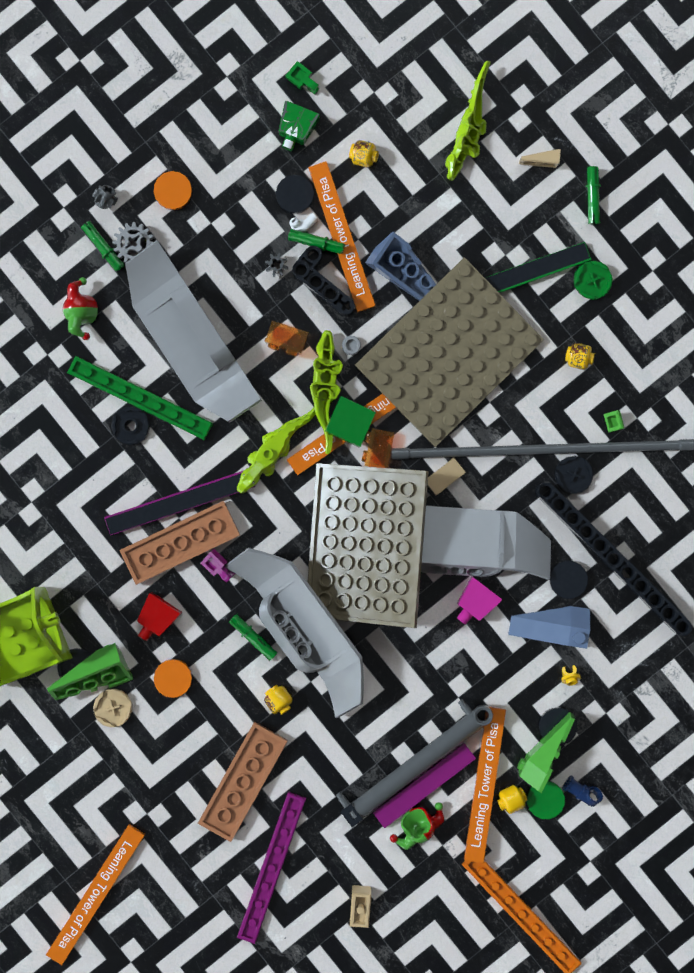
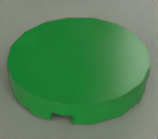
[573,261,613,299]
[526,780,565,819]

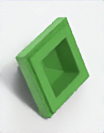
[603,410,625,432]

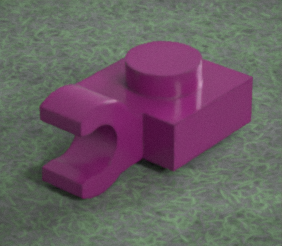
[201,549,236,582]

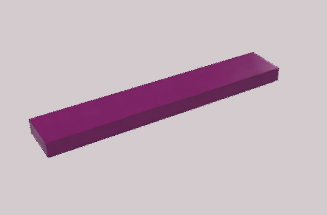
[373,742,476,828]

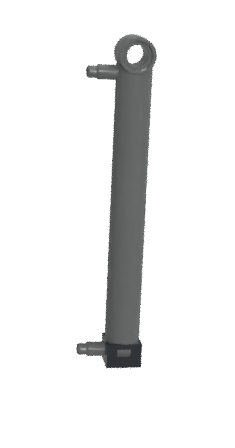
[336,699,493,827]

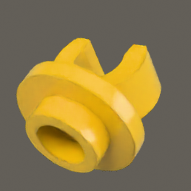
[561,665,581,686]

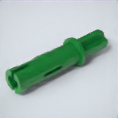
[585,166,601,225]
[81,221,124,272]
[288,228,345,254]
[229,615,278,661]

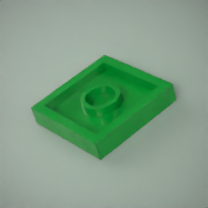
[325,396,376,448]

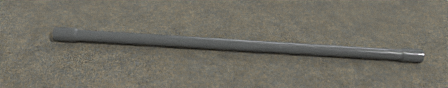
[391,439,694,460]

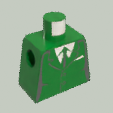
[279,101,320,151]

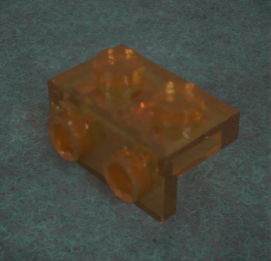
[264,321,309,357]
[362,428,394,468]

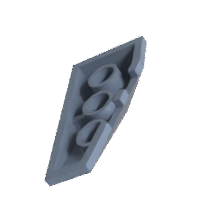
[365,232,436,301]
[508,606,590,649]

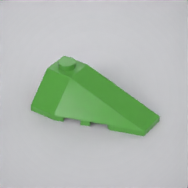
[47,643,133,700]
[517,712,575,793]

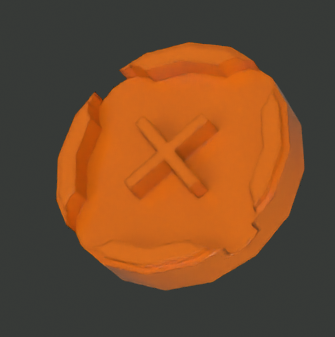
[154,171,192,210]
[154,659,192,698]

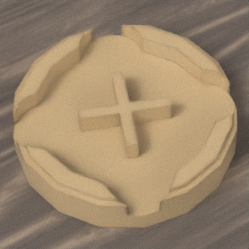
[93,689,132,728]

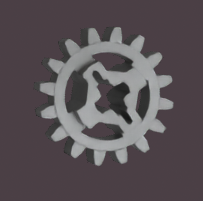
[113,222,154,263]

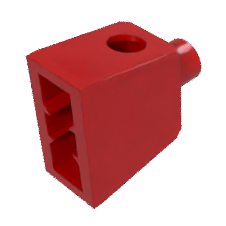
[137,592,182,641]

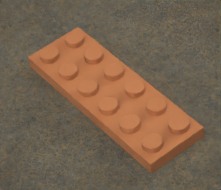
[119,501,240,585]
[197,722,288,842]

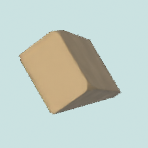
[519,149,561,168]
[428,458,466,496]
[350,885,371,928]

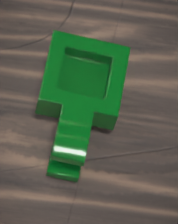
[285,61,319,95]

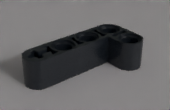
[292,246,355,317]

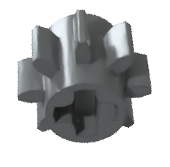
[92,185,118,209]
[265,253,288,277]

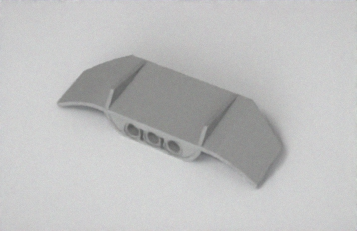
[125,240,262,422]
[421,506,551,580]
[225,548,364,718]

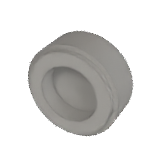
[342,336,361,355]

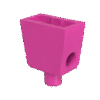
[457,576,502,625]

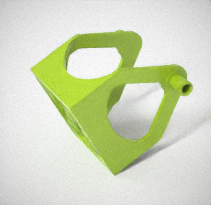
[0,587,73,687]

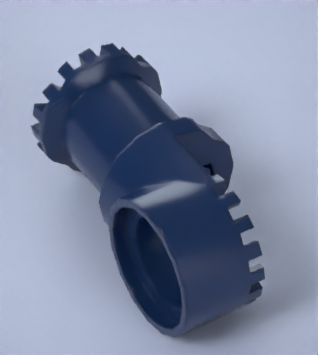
[562,775,603,807]

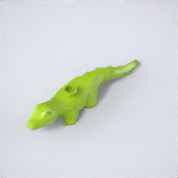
[445,61,490,181]
[310,330,343,454]
[237,407,316,494]

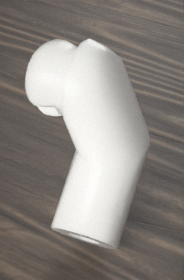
[290,213,319,232]

